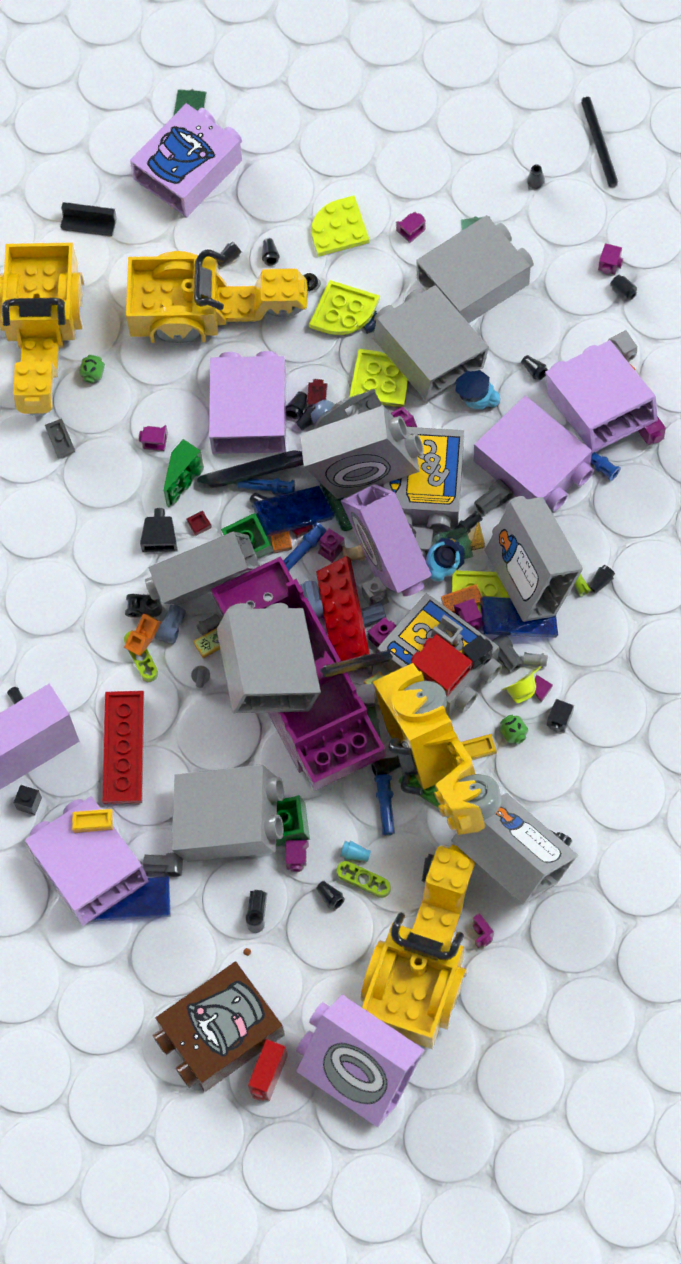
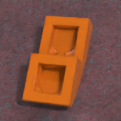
[124,614,161,656]

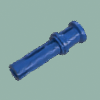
[587,446,621,481]
[237,478,295,497]
[283,522,327,571]
[374,774,395,835]

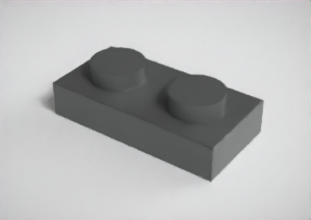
[45,418,75,458]

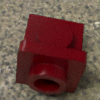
[307,379,328,405]

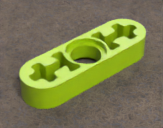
[124,631,158,682]
[337,861,391,898]

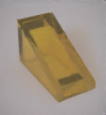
[471,522,485,551]

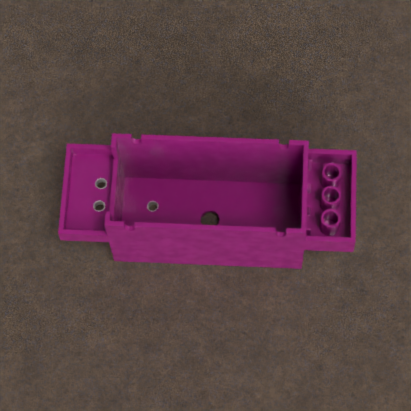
[211,556,386,791]

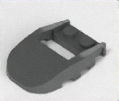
[315,389,383,429]

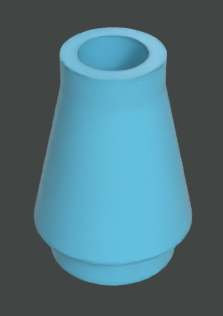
[340,840,371,862]

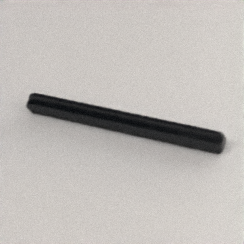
[581,96,618,188]
[320,650,393,677]

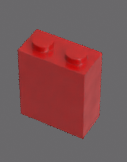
[411,634,473,697]
[248,1039,288,1102]

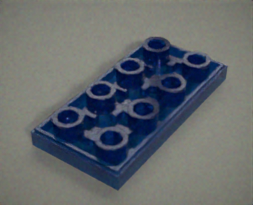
[252,485,335,537]
[480,596,558,638]
[91,876,171,922]

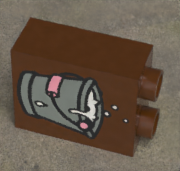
[152,961,285,1092]

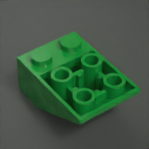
[163,439,204,507]

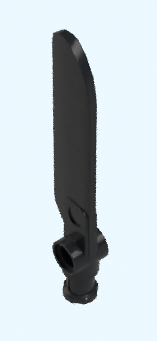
[197,450,304,488]

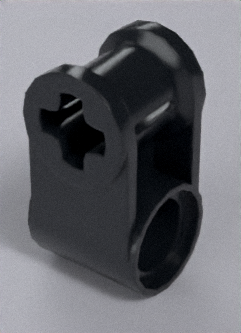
[125,594,163,618]

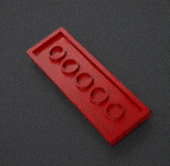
[316,556,369,661]
[102,691,144,804]

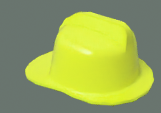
[501,666,541,703]

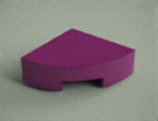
[534,675,553,702]

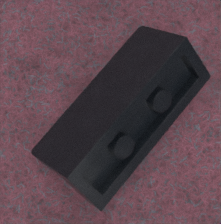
[60,202,117,236]

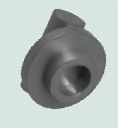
[191,666,210,688]

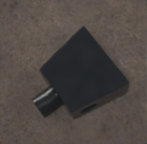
[140,508,178,552]

